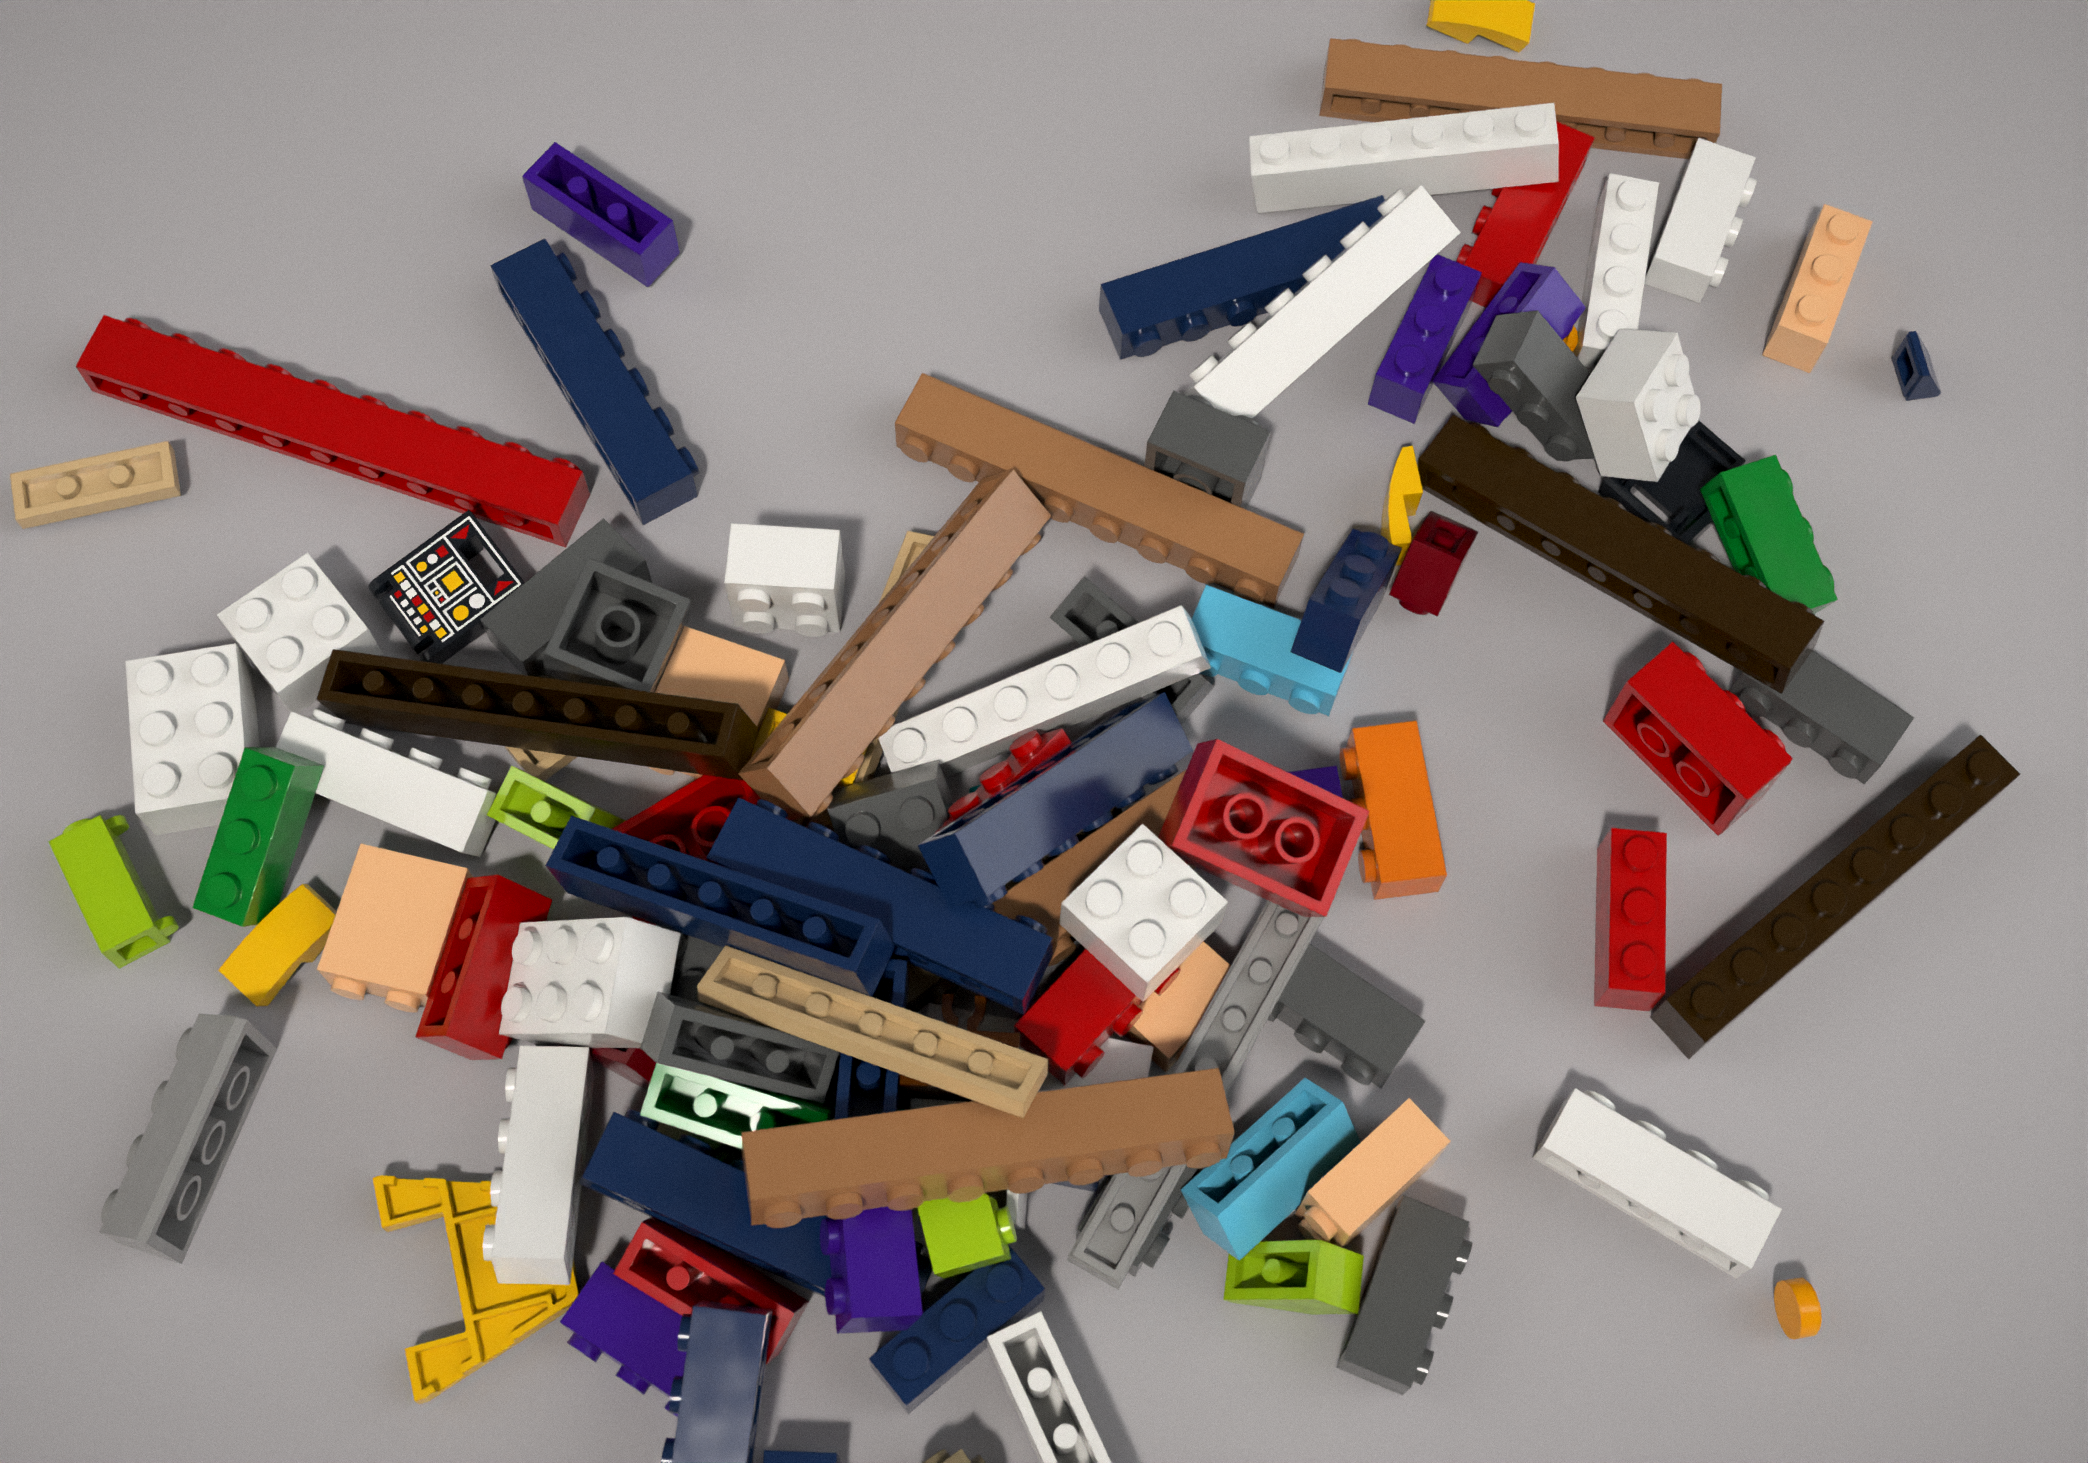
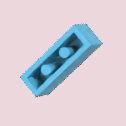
[1192,585,1354,716]
[1181,1078,1361,1261]

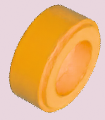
[1774,1277,1822,1340]

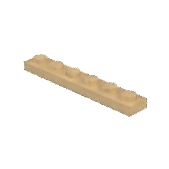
[697,945,1048,1118]

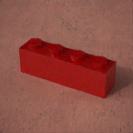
[1456,121,1595,308]

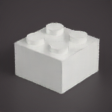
[1576,329,1701,482]
[724,523,845,637]
[217,552,383,714]
[1059,824,1228,1002]

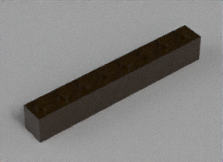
[1418,415,1824,694]
[316,649,759,781]
[1650,735,2021,1059]

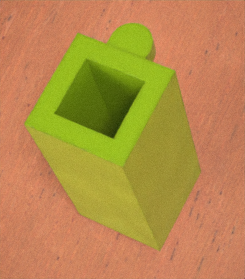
[48,815,179,969]

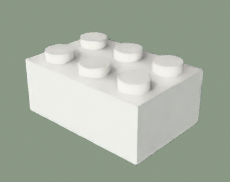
[125,643,260,835]
[499,917,680,1048]

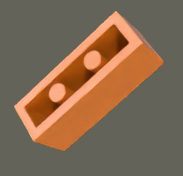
[1339,721,1447,900]

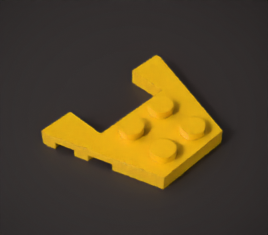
[373,1175,581,1404]

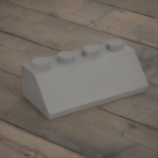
[99,1014,277,1264]

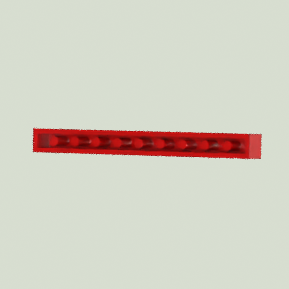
[75,315,590,548]

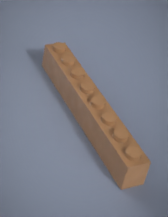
[1319,38,1722,159]
[895,373,1304,608]
[738,469,1051,820]
[742,1068,1235,1228]

